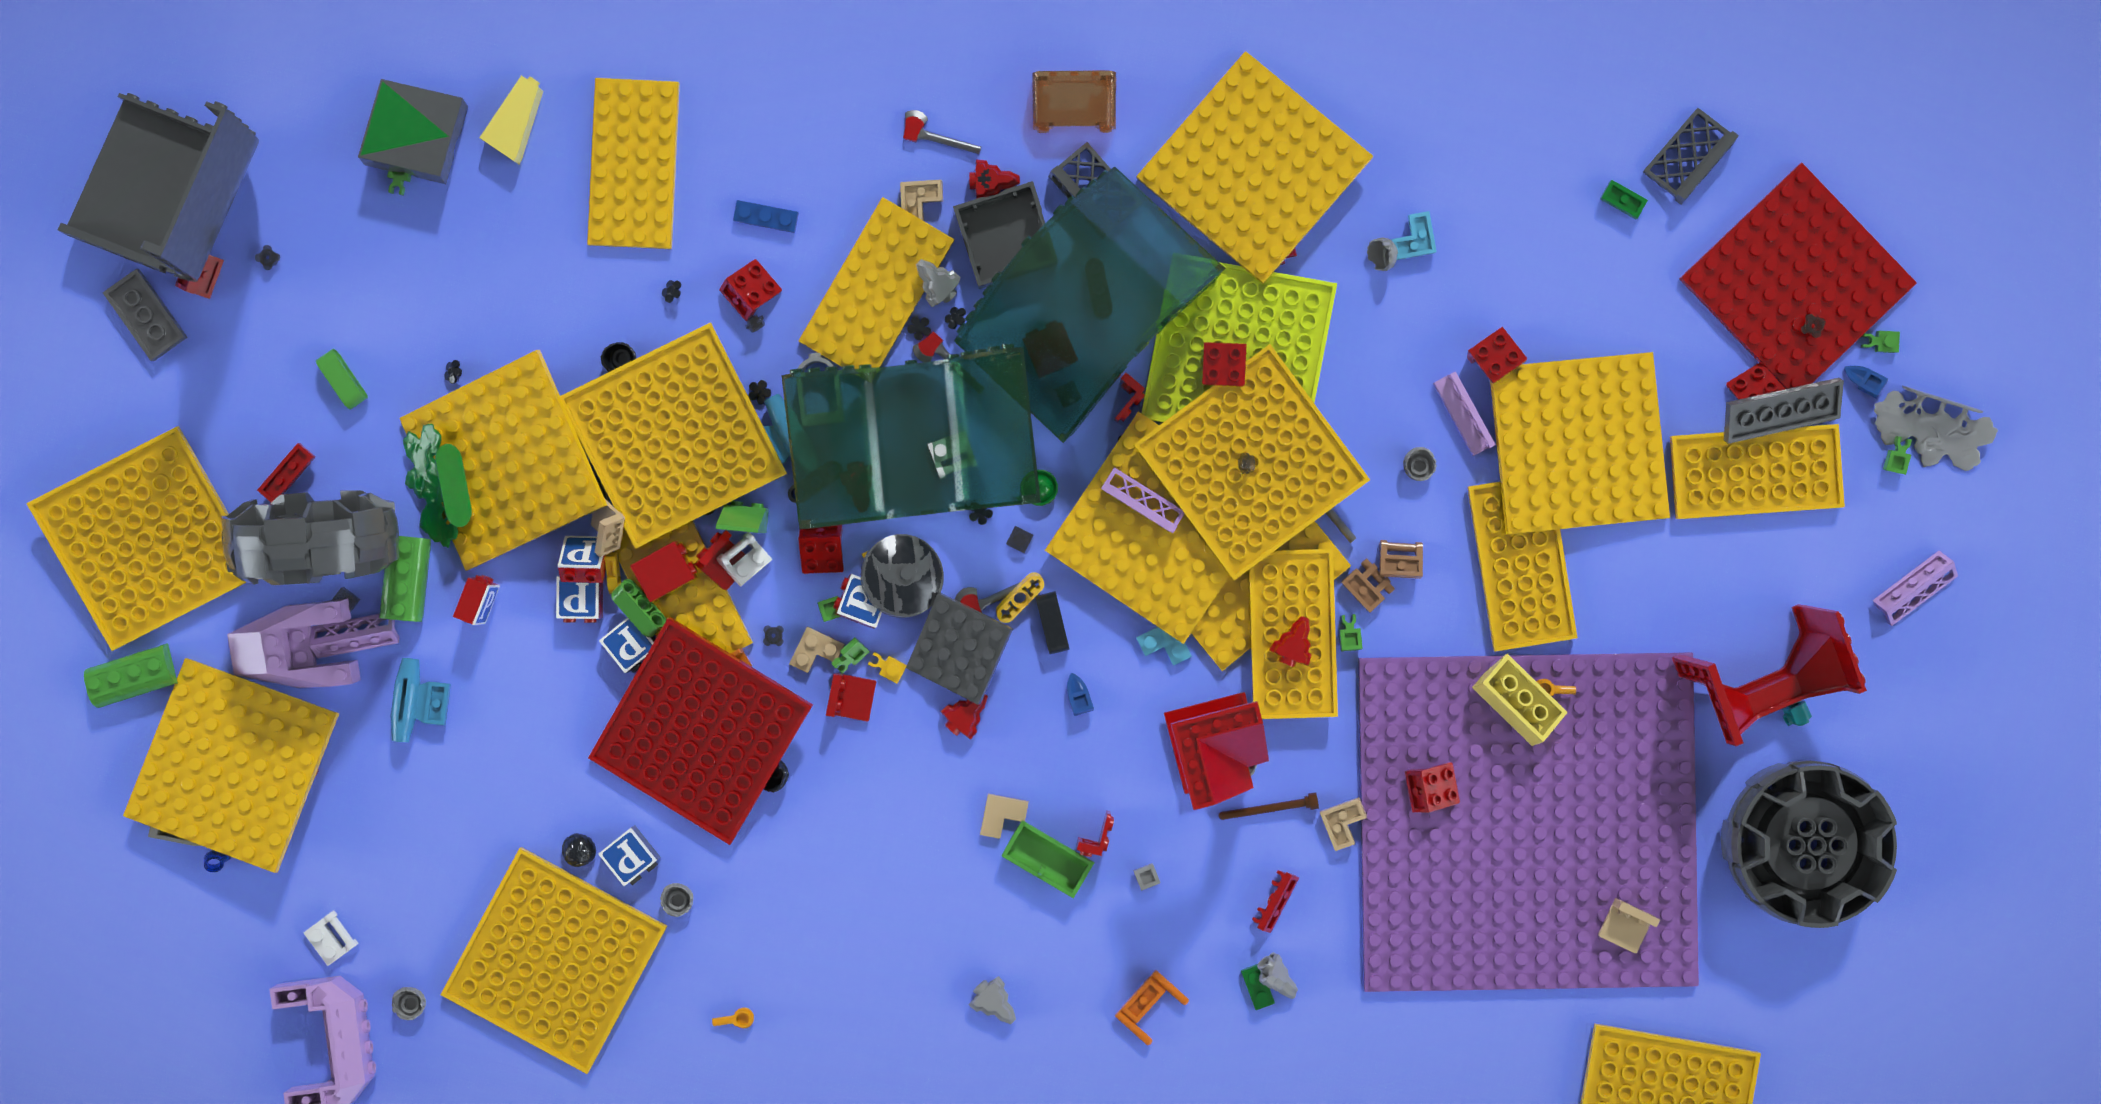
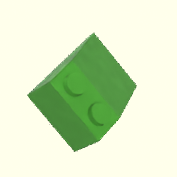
[716,501,769,533]

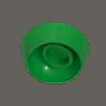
[1022,469,1058,506]

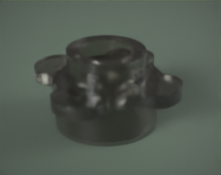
[255,245,281,270]
[745,314,765,333]
[1801,314,1826,338]
[1238,453,1255,474]
[763,625,784,646]

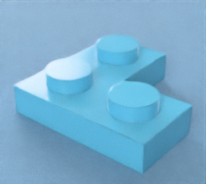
[1391,211,1437,260]
[1136,627,1192,666]

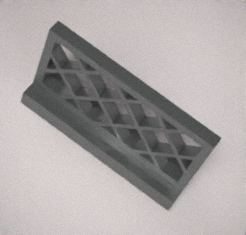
[1643,108,1739,205]
[1048,142,1142,239]

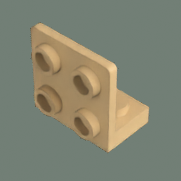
[591,499,625,557]
[1598,898,1660,953]

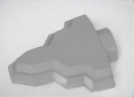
[916,259,961,307]
[1257,952,1298,999]
[968,976,1016,1024]

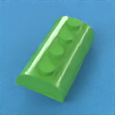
[379,536,431,622]
[84,643,178,708]
[1001,820,1095,899]

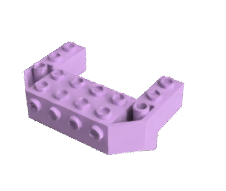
[269,976,376,1104]

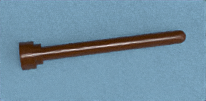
[1218,792,1319,820]

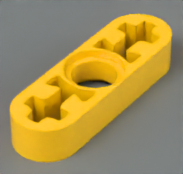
[996,572,1044,623]

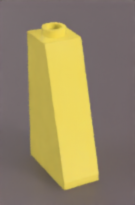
[479,75,544,164]

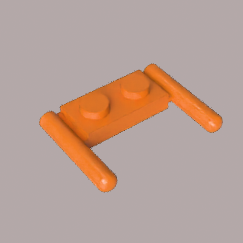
[1115,970,1189,1045]

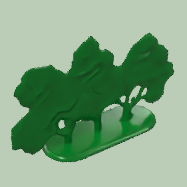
[403,424,472,548]

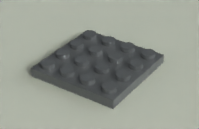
[906,592,1013,705]

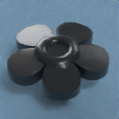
[662,280,682,303]
[945,307,966,329]
[907,316,931,340]
[444,360,462,384]
[748,380,771,404]
[969,501,993,525]

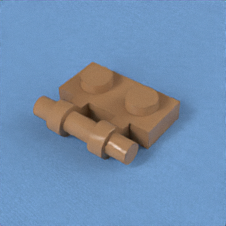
[1341,558,1395,613]

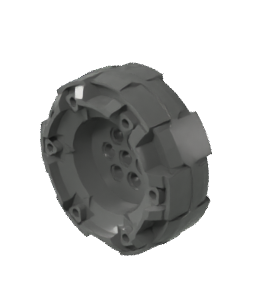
[221,490,399,585]
[1721,760,1897,928]

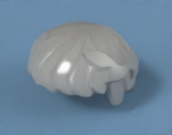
[1367,237,1398,271]
[1403,447,1437,481]
[660,883,694,917]
[392,987,426,1021]

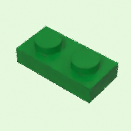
[1600,180,1648,220]
[1241,964,1275,1010]

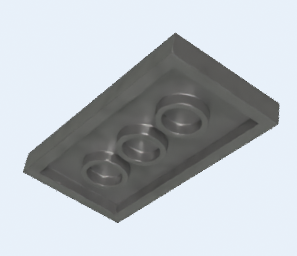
[103,269,188,361]

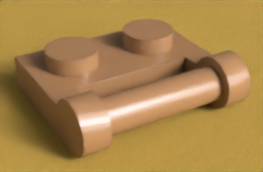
[1379,540,1423,579]

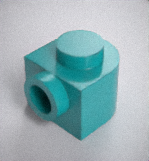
[1782,700,1812,726]

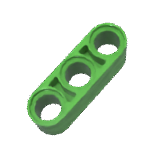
[315,348,368,410]
[611,579,666,637]

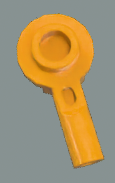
[1536,679,1576,696]
[712,1007,754,1028]

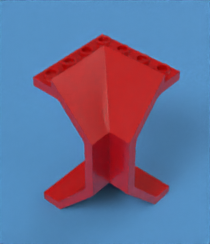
[1672,604,1867,746]
[1164,692,1269,810]

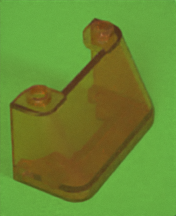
[1032,70,1117,133]

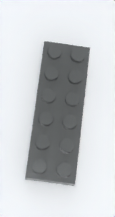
[1724,378,1844,444]

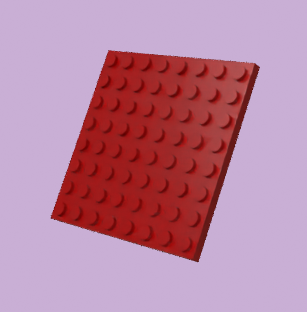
[1679,162,1917,389]
[588,617,813,845]

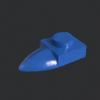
[1844,365,1888,398]
[1067,673,1094,716]

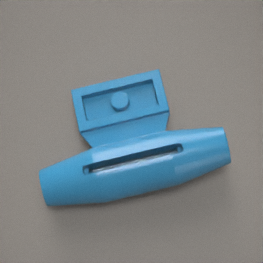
[764,394,820,475]
[390,658,451,743]

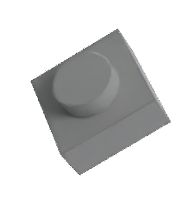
[1133,863,1161,891]

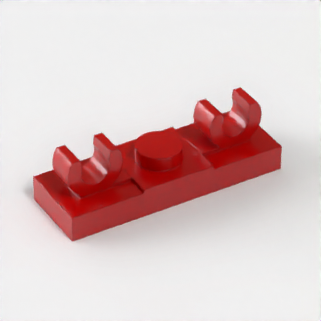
[257,443,316,503]
[1252,870,1299,933]

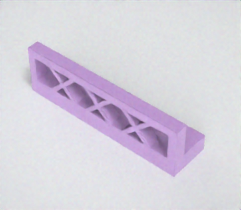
[1433,371,1496,456]
[1101,467,1184,533]
[1873,551,1958,626]
[309,614,400,659]

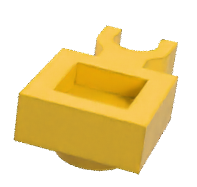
[868,652,907,684]

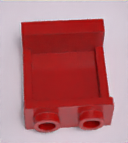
[630,541,698,602]

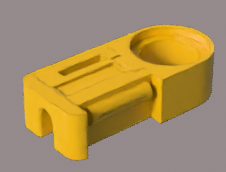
[604,551,621,594]

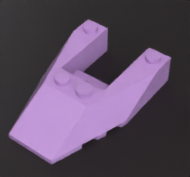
[227,598,361,688]

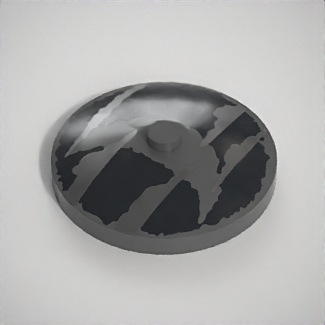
[861,534,944,618]

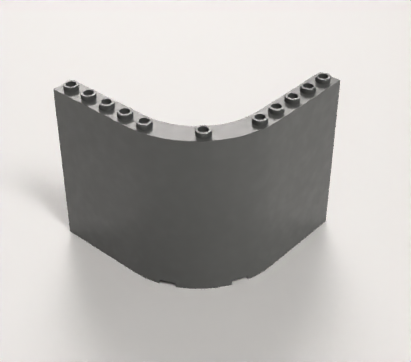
[57,93,259,282]

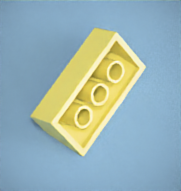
[1472,654,1568,746]

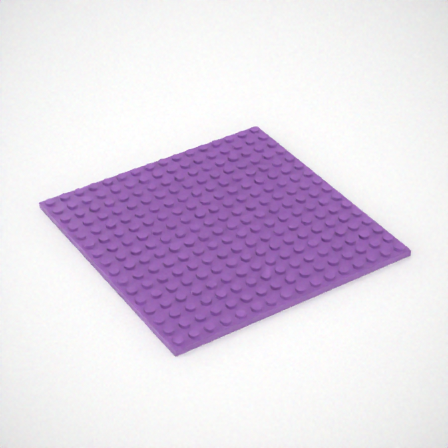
[1358,652,1699,992]

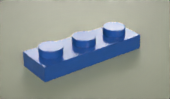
[733,200,799,233]

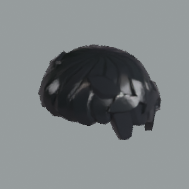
[600,342,636,372]
[764,760,789,793]
[562,833,596,867]

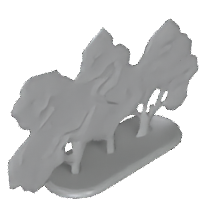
[1874,385,1998,471]

